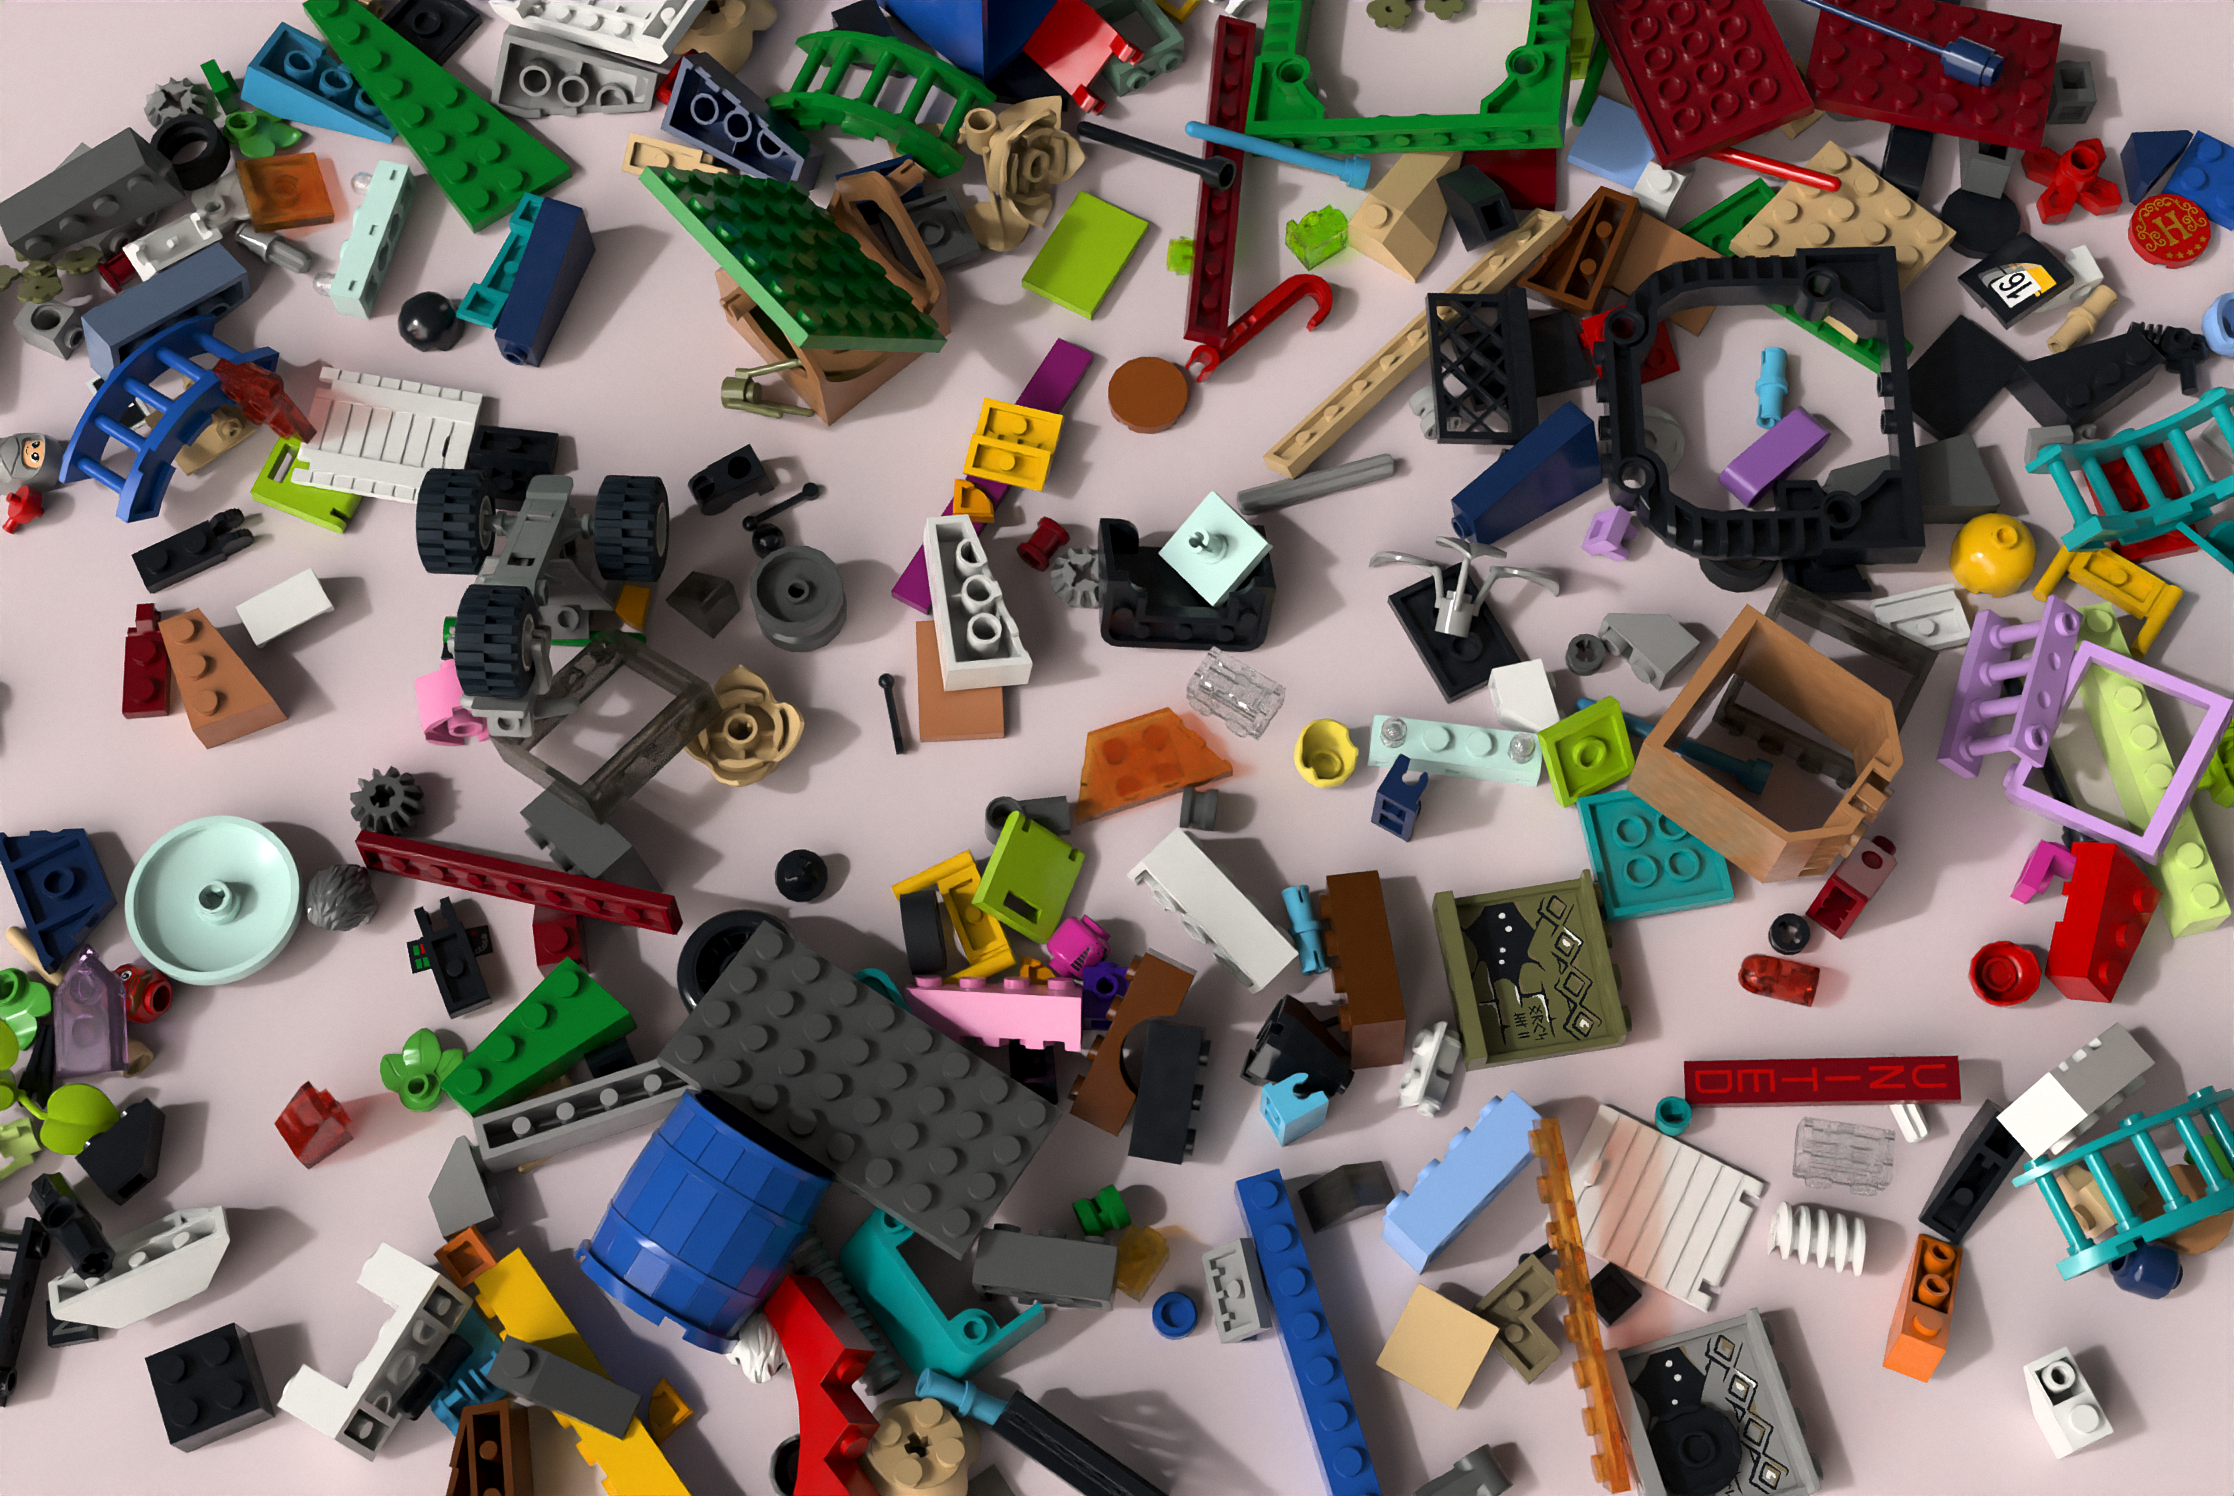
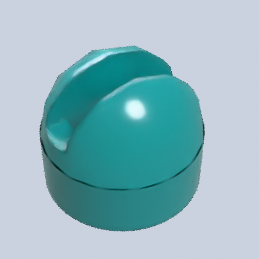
[1654,1096,1692,1136]

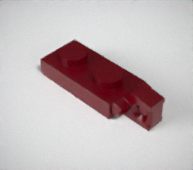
[122,603,171,719]

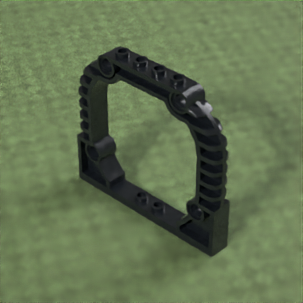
[1593,246,1926,565]

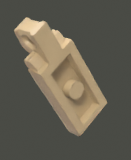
[621,132,734,176]

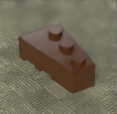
[1516,186,1643,319]
[446,1399,534,1496]

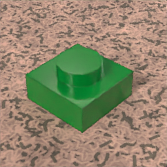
[200,59,240,116]

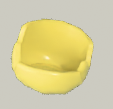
[1294,718,1359,789]

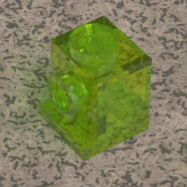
[1285,204,1348,272]

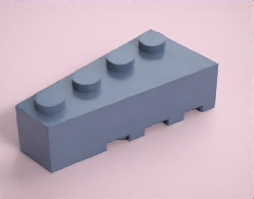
[81,242,251,381]

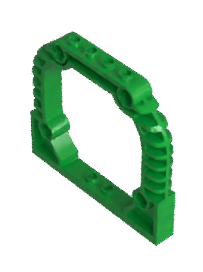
[1244,0,1576,157]

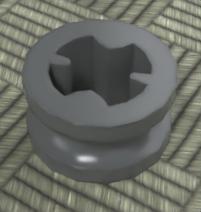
[1565,634,1605,676]

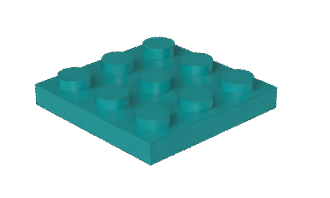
[1576,790,1735,923]

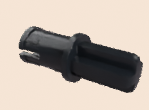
[396,1333,474,1421]

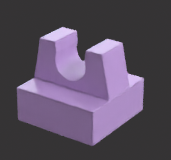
[1581,506,1638,561]

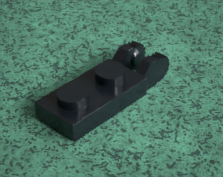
[131,508,254,594]
[414,896,493,1019]

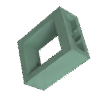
[1086,0,1184,97]

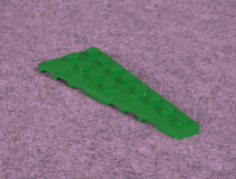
[302,0,572,234]

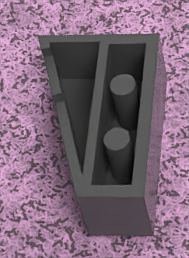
[519,778,663,926]
[972,1223,1121,1311]

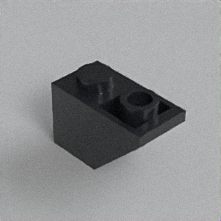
[1436,164,1520,252]
[75,1098,166,1207]

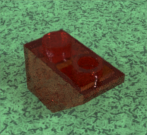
[274,1081,354,1170]

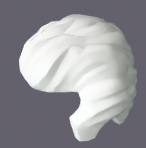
[726,1307,791,1384]

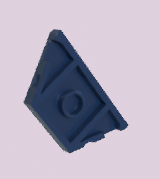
[0,828,118,975]

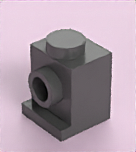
[2046,60,2097,125]

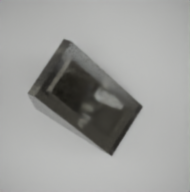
[665,571,741,639]
[1298,1161,1396,1234]

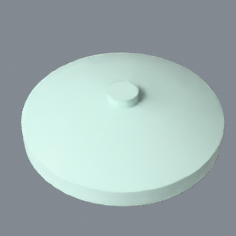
[125,815,304,986]

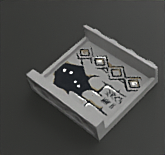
[1593,1307,1823,1496]

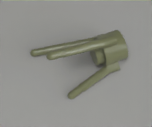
[721,358,814,419]

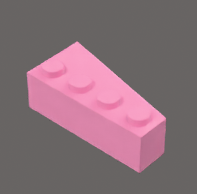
[904,975,1083,1052]

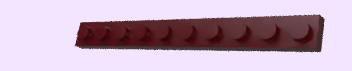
[1183,15,1256,348]

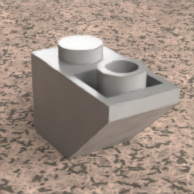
[1598,613,1700,691]
[428,1135,505,1242]

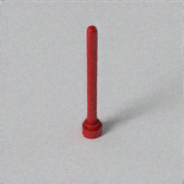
[1705,147,1842,193]

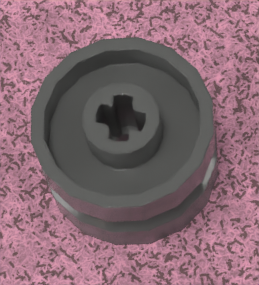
[750,546,847,652]

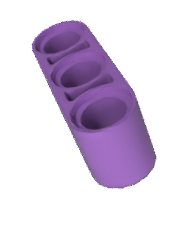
[1718,406,1831,509]

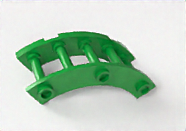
[764,30,997,179]

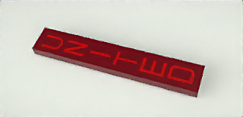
[1684,1056,1961,1108]

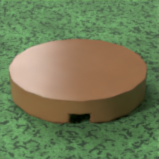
[2138,1164,2234,1256]

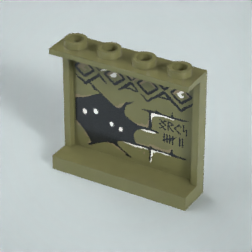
[1432,869,1632,1072]

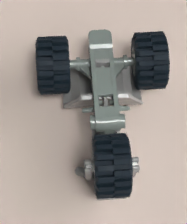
[416,468,669,737]

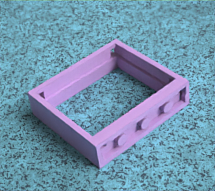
[2003,640,2234,866]

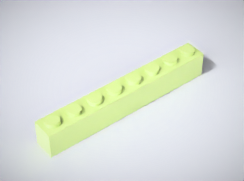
[2074,601,2232,939]

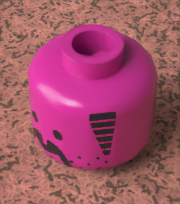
[1047,914,1111,979]

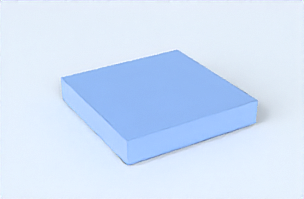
[1566,95,1655,190]

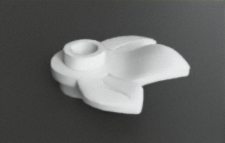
[191,171,267,234]

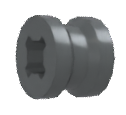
[1179,786,1219,832]

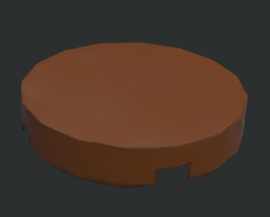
[1108,357,1188,434]

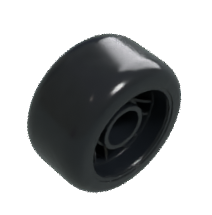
[677,909,803,1015]

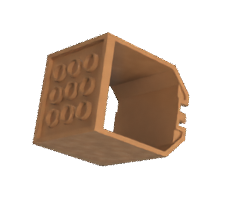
[1626,604,1904,884]

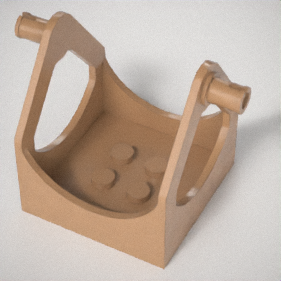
[715,159,951,426]

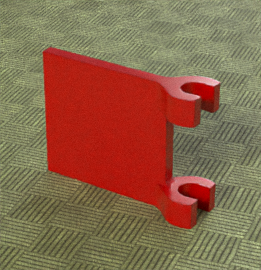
[1022,0,1145,116]

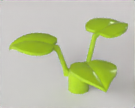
[0,1018,121,1155]

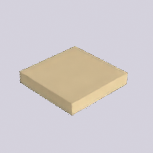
[1375,1283,1501,1411]

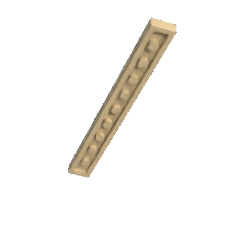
[1262,208,1568,479]

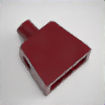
[1805,835,1898,940]

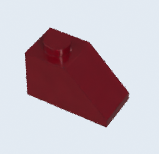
[532,905,590,978]

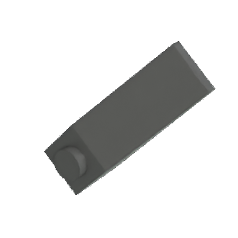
[486,1335,643,1441]

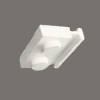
[1870,582,1971,661]

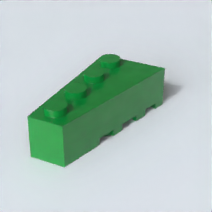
[439,956,638,1119]

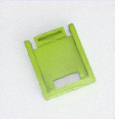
[250,423,363,534]
[971,811,1085,944]

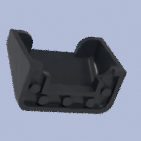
[1097,518,1276,652]

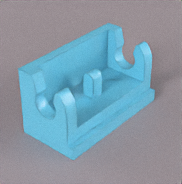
[1260,1073,1329,1147]

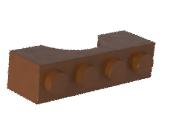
[1067,948,1197,1137]

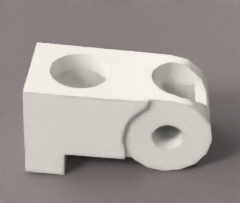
[2034,244,2104,313]

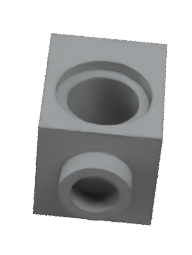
[13,299,85,361]

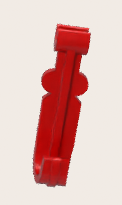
[1185,274,1333,383]

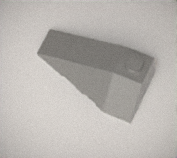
[490,24,658,118]

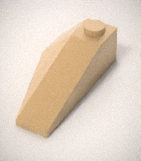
[1348,151,1464,283]

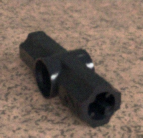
[28,1172,116,1280]

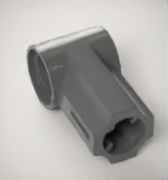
[985,796,1071,846]
[1413,1444,1513,1496]

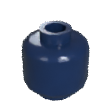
[2108,1237,2183,1300]

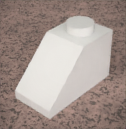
[1631,156,1695,224]

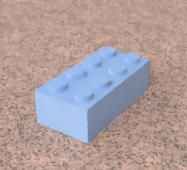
[1381,1090,1553,1275]

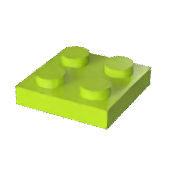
[1537,695,1635,808]

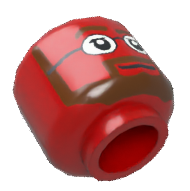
[103,963,173,1024]

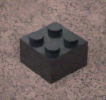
[145,1322,275,1453]

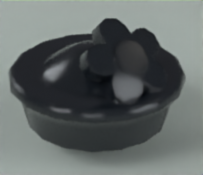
[775,849,828,903]

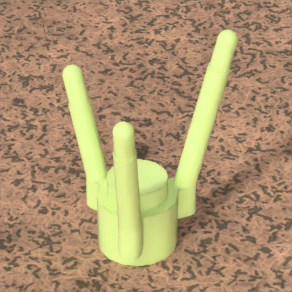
[0,1117,43,1182]

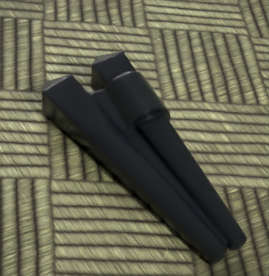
[17,1024,57,1109]

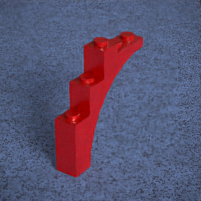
[763,1274,881,1496]

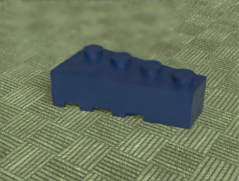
[660,52,825,191]

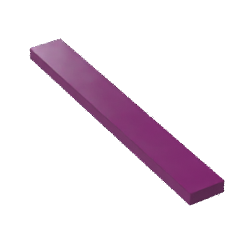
[891,337,1093,616]

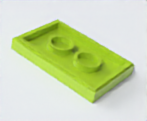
[1022,190,1149,320]

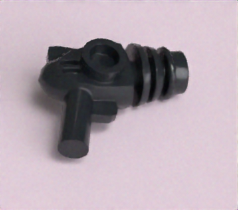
[2127,321,2209,396]

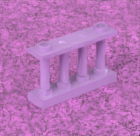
[1936,595,2083,779]

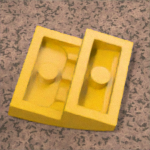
[962,397,1065,492]

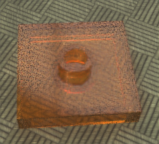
[235,152,335,233]

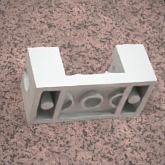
[277,1242,474,1462]

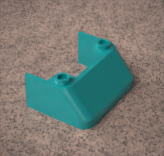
[839,1207,1046,1383]

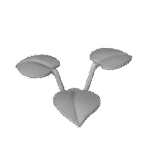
[1369,536,1560,638]

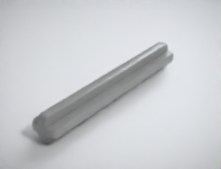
[1236,453,1395,515]

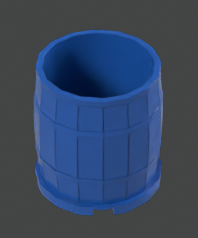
[574,1088,833,1355]

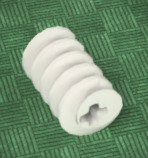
[1767,1201,1868,1277]

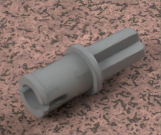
[234,222,312,274]

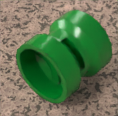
[1072,1184,1132,1237]

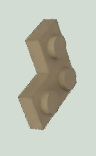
[1470,1253,1564,1386]

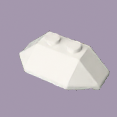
[48,1205,231,1329]

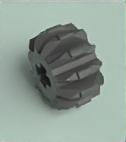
[350,766,425,838]

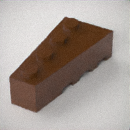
[1318,870,1406,1070]

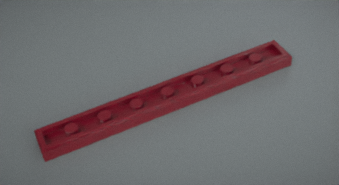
[355,830,683,935]

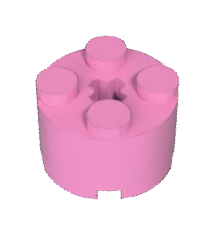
[414,659,496,746]

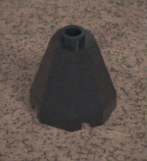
[1240,994,1355,1100]

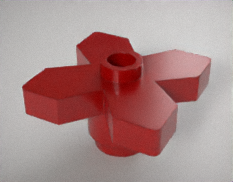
[2021,138,2122,224]

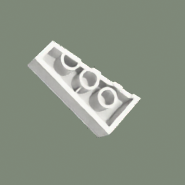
[923,514,1033,691]
[1126,826,1299,995]
[1996,1022,2155,1160]

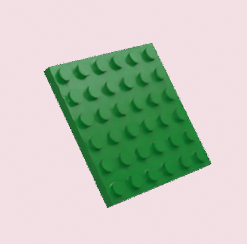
[638,165,948,353]

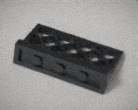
[1425,288,1539,447]
[990,1390,1169,1496]

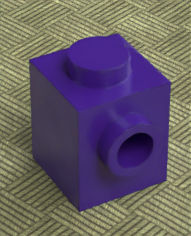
[1082,962,1128,1031]

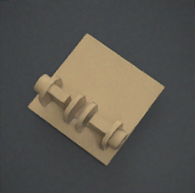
[144,376,256,477]

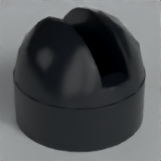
[752,523,786,559]

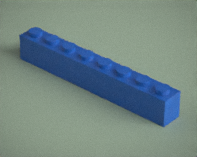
[1234,1169,1382,1496]

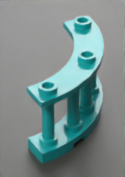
[2025,387,2234,552]
[2012,1085,2234,1281]

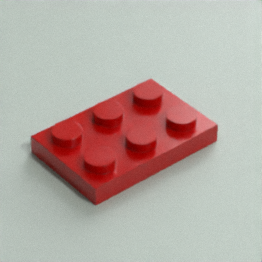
[2081,442,2200,565]

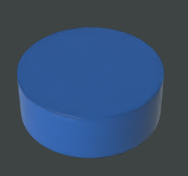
[1152,1292,1198,1340]

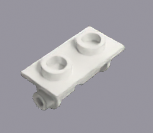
[1397,1021,1462,1117]

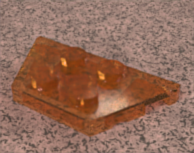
[1075,707,1233,825]

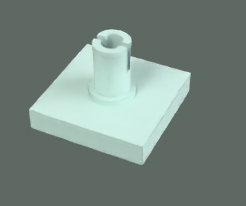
[1158,490,1274,608]

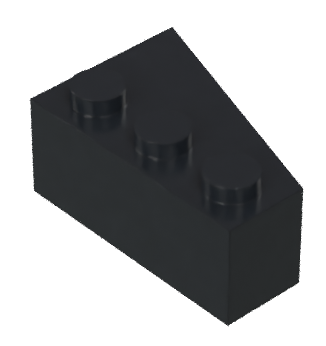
[2006,330,2165,432]
[1128,1019,1211,1165]

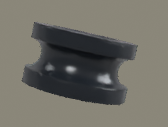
[1768,913,1810,955]

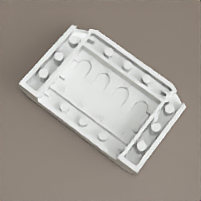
[489,0,709,64]

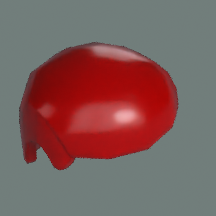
[1968,941,2042,1008]

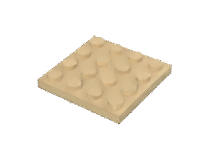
[1728,140,1957,343]

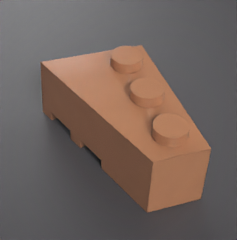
[158,608,288,750]

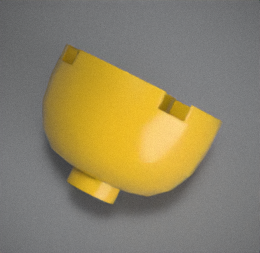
[1949,513,2037,598]

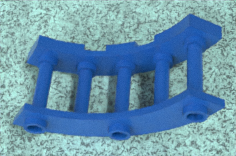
[59,313,279,523]

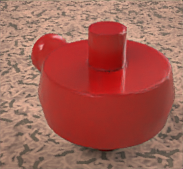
[2,485,44,534]

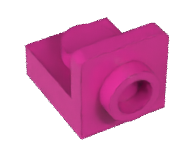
[2010,839,2077,904]

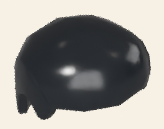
[397,291,465,352]

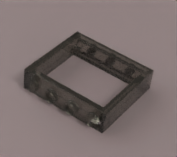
[1712,579,1939,790]
[488,624,723,826]

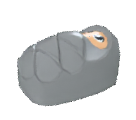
[0,433,64,496]

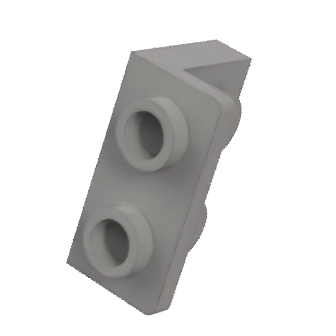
[1201,1238,1273,1344]

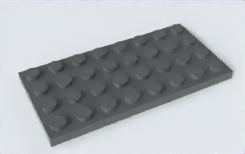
[657,920,1063,1261]

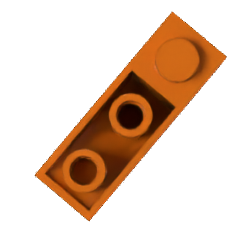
[1883,1233,1963,1383]

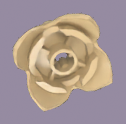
[672,0,778,76]
[987,109,1088,228]
[673,664,805,787]
[855,1397,981,1496]

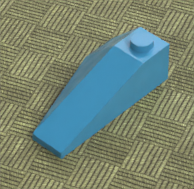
[240,22,398,144]

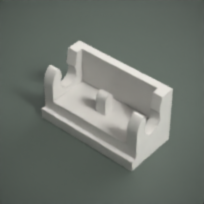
[122,209,223,282]
[235,567,335,649]

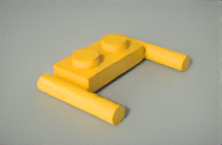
[2032,544,2184,659]
[891,849,1017,983]

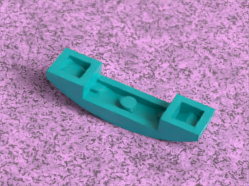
[456,192,544,330]

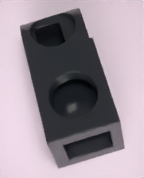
[688,444,774,516]

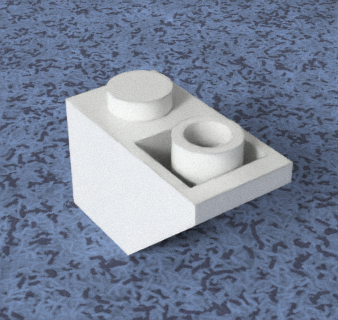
[1488,658,1566,734]
[2023,1346,2114,1460]

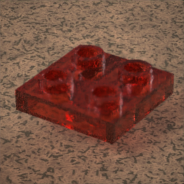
[212,358,317,444]

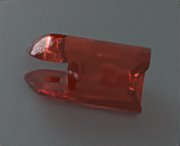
[1738,953,1820,1007]

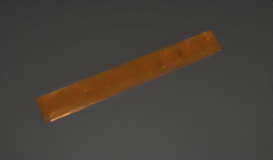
[1528,1116,1631,1494]

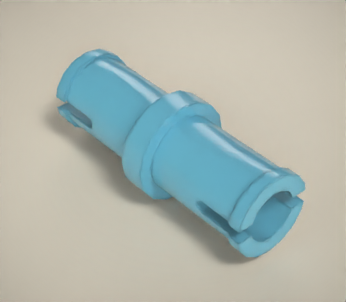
[1755,347,1788,429]
[1282,885,1330,976]
[915,1368,1009,1425]

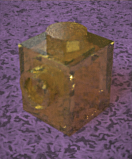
[1116,1224,1170,1303]

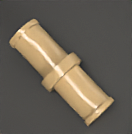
[2046,285,2118,354]

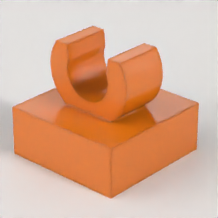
[434,1224,500,1290]

